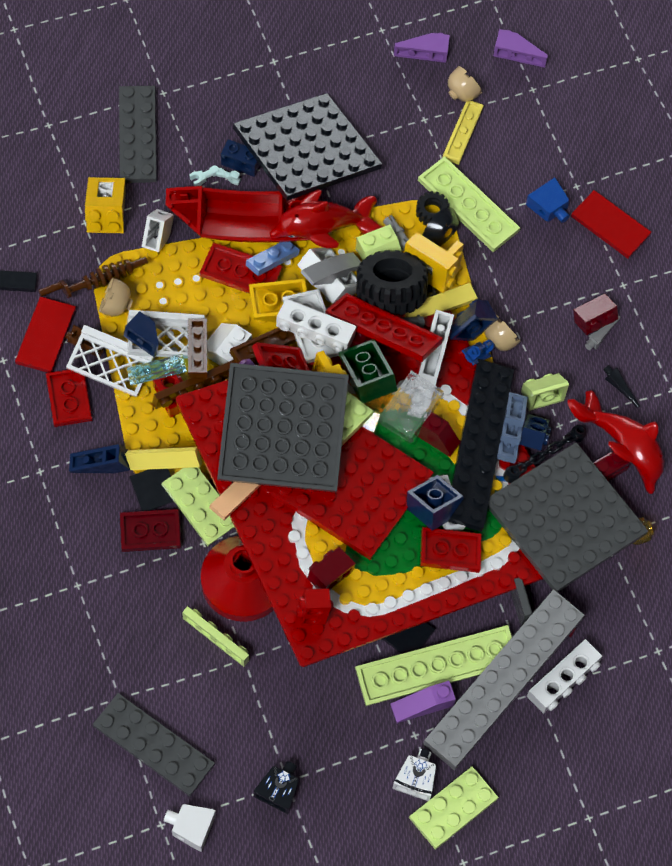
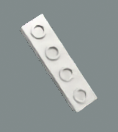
[276,299,356,352]
[527,639,602,714]

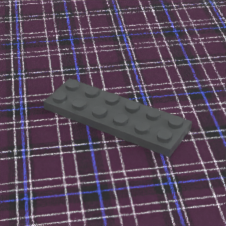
[119,86,157,183]
[93,693,215,797]

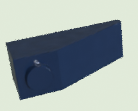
[69,444,130,473]

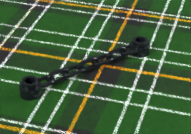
[503,425,586,483]

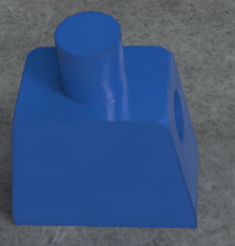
[526,177,570,223]

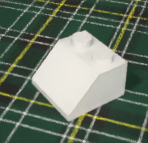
[207,323,252,365]

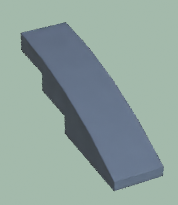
[497,392,528,464]

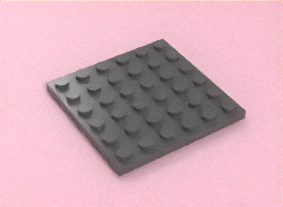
[217,363,349,493]
[488,443,648,592]

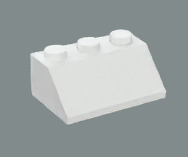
[297,248,357,304]

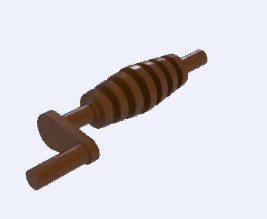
[38,257,148,298]

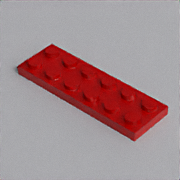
[325,293,443,362]

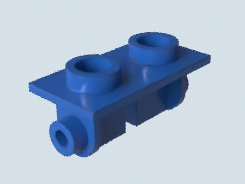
[462,340,494,365]

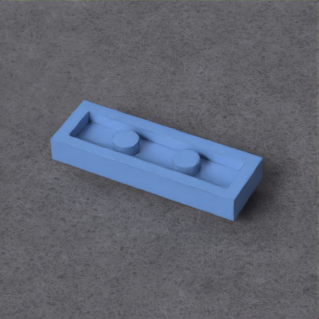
[246,241,300,276]

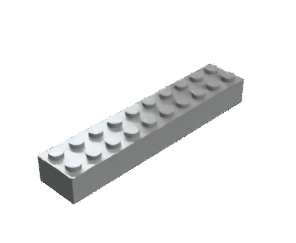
[424,589,584,771]

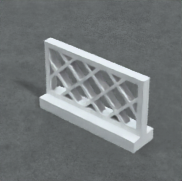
[127,310,205,359]
[66,325,155,398]

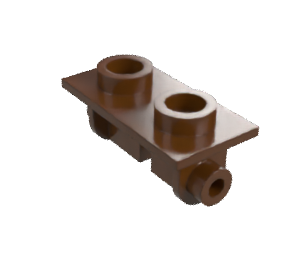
[65,325,104,358]

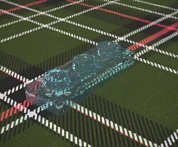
[127,354,187,386]

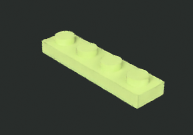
[182,606,249,667]

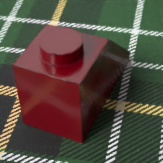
[418,412,460,457]

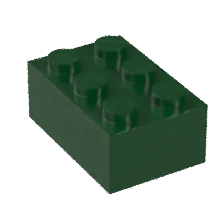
[338,339,398,403]

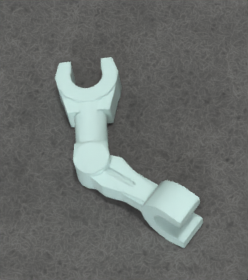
[189,165,241,186]

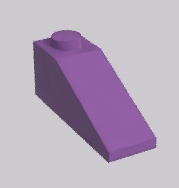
[493,29,548,68]
[394,33,450,63]
[390,681,456,723]

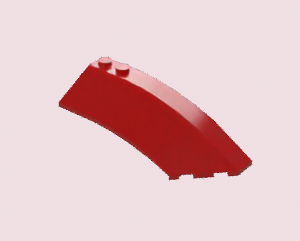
[165,186,310,243]

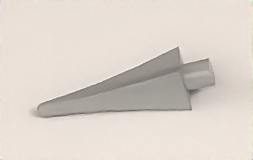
[585,316,621,350]

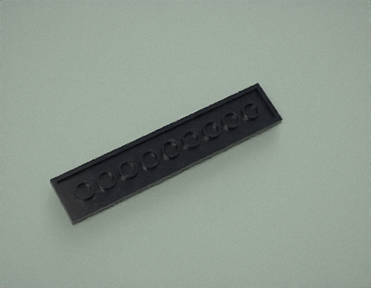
[448,359,514,532]

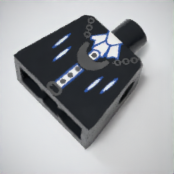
[253,761,299,815]

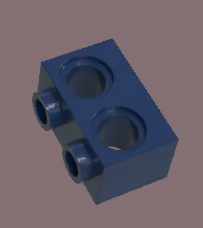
[221,139,260,177]
[519,414,551,451]

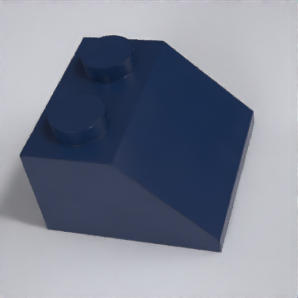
[449,299,498,341]
[407,475,464,531]

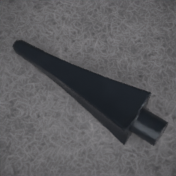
[603,365,640,408]

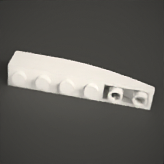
[407,310,454,420]

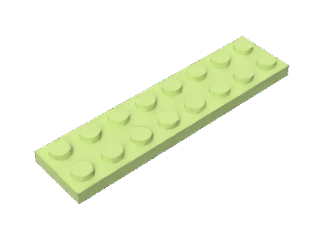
[355,625,512,706]

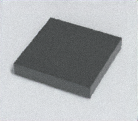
[510,578,532,627]

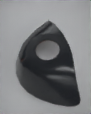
[422,207,459,247]

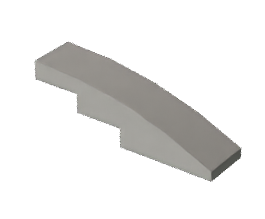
[301,252,361,286]

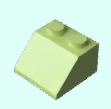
[356,224,402,261]
[521,373,569,411]

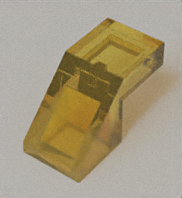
[362,394,390,432]

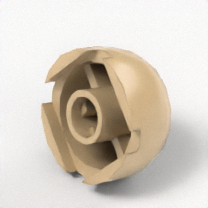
[448,66,482,102]
[99,278,133,317]
[485,315,521,351]

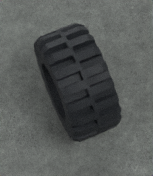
[356,250,428,315]

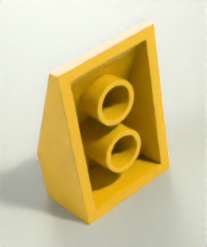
[249,278,307,322]

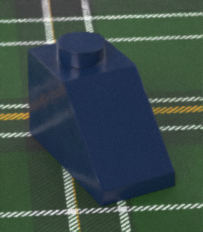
[124,311,159,357]

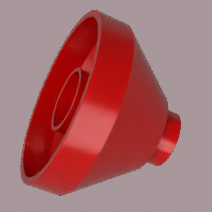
[201,536,273,622]

